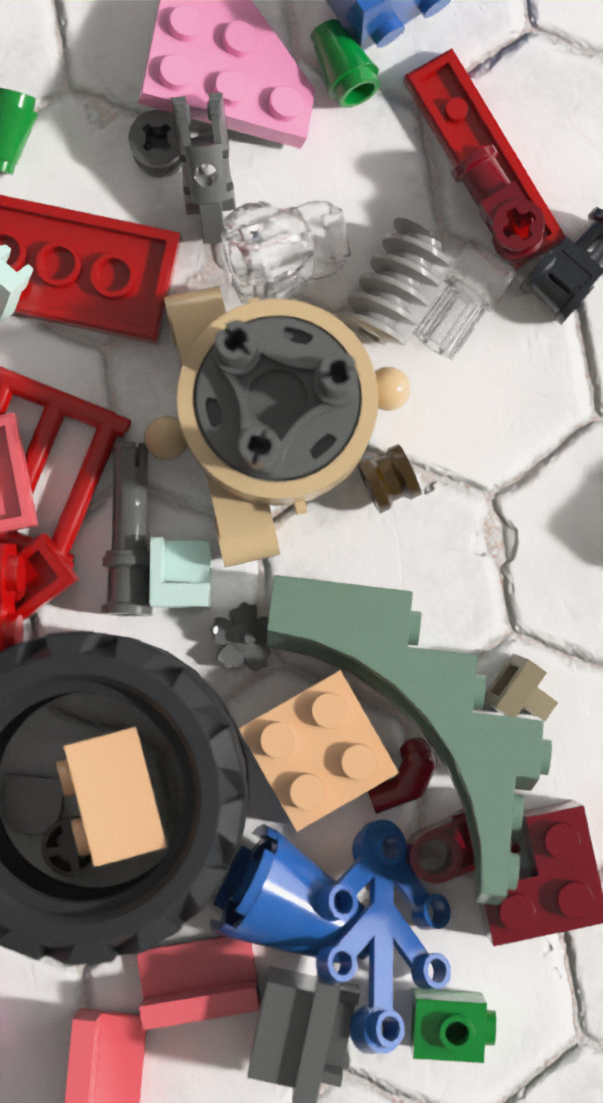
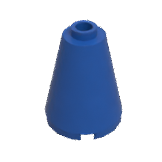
[210,824,369,964]

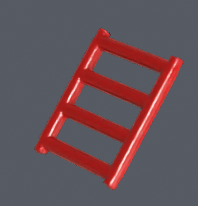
[0,366,132,569]

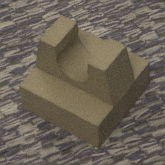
[484,653,558,721]

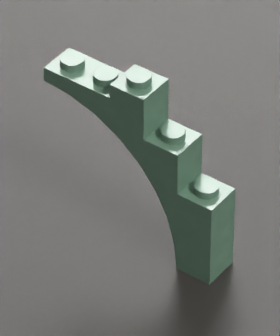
[267,575,552,905]

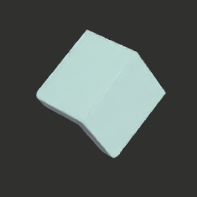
[150,537,211,608]

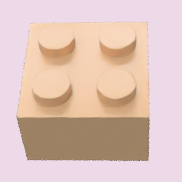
[239,670,399,832]
[56,727,167,867]

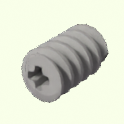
[338,217,452,346]

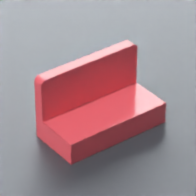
[137,936,261,1030]
[64,1008,147,1103]

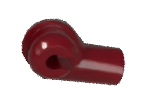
[367,738,437,814]

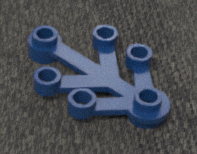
[316,819,451,1054]

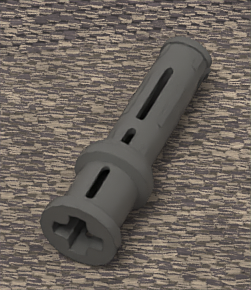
[101,442,153,617]

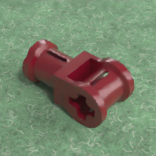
[451,145,545,263]

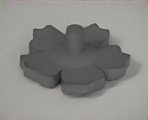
[210,602,271,671]

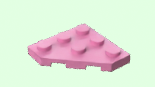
[138,0,315,149]

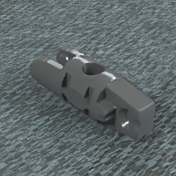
[171,92,236,244]

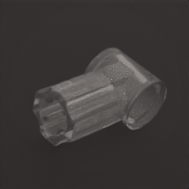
[412,239,518,361]

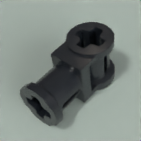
[519,207,603,325]

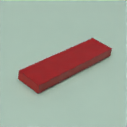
[403,48,566,271]

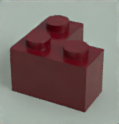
[479,800,603,947]

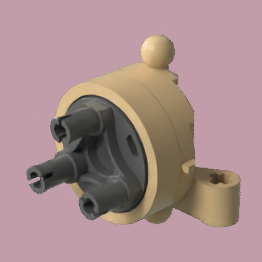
[144,285,411,568]

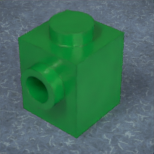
[410,988,497,1063]

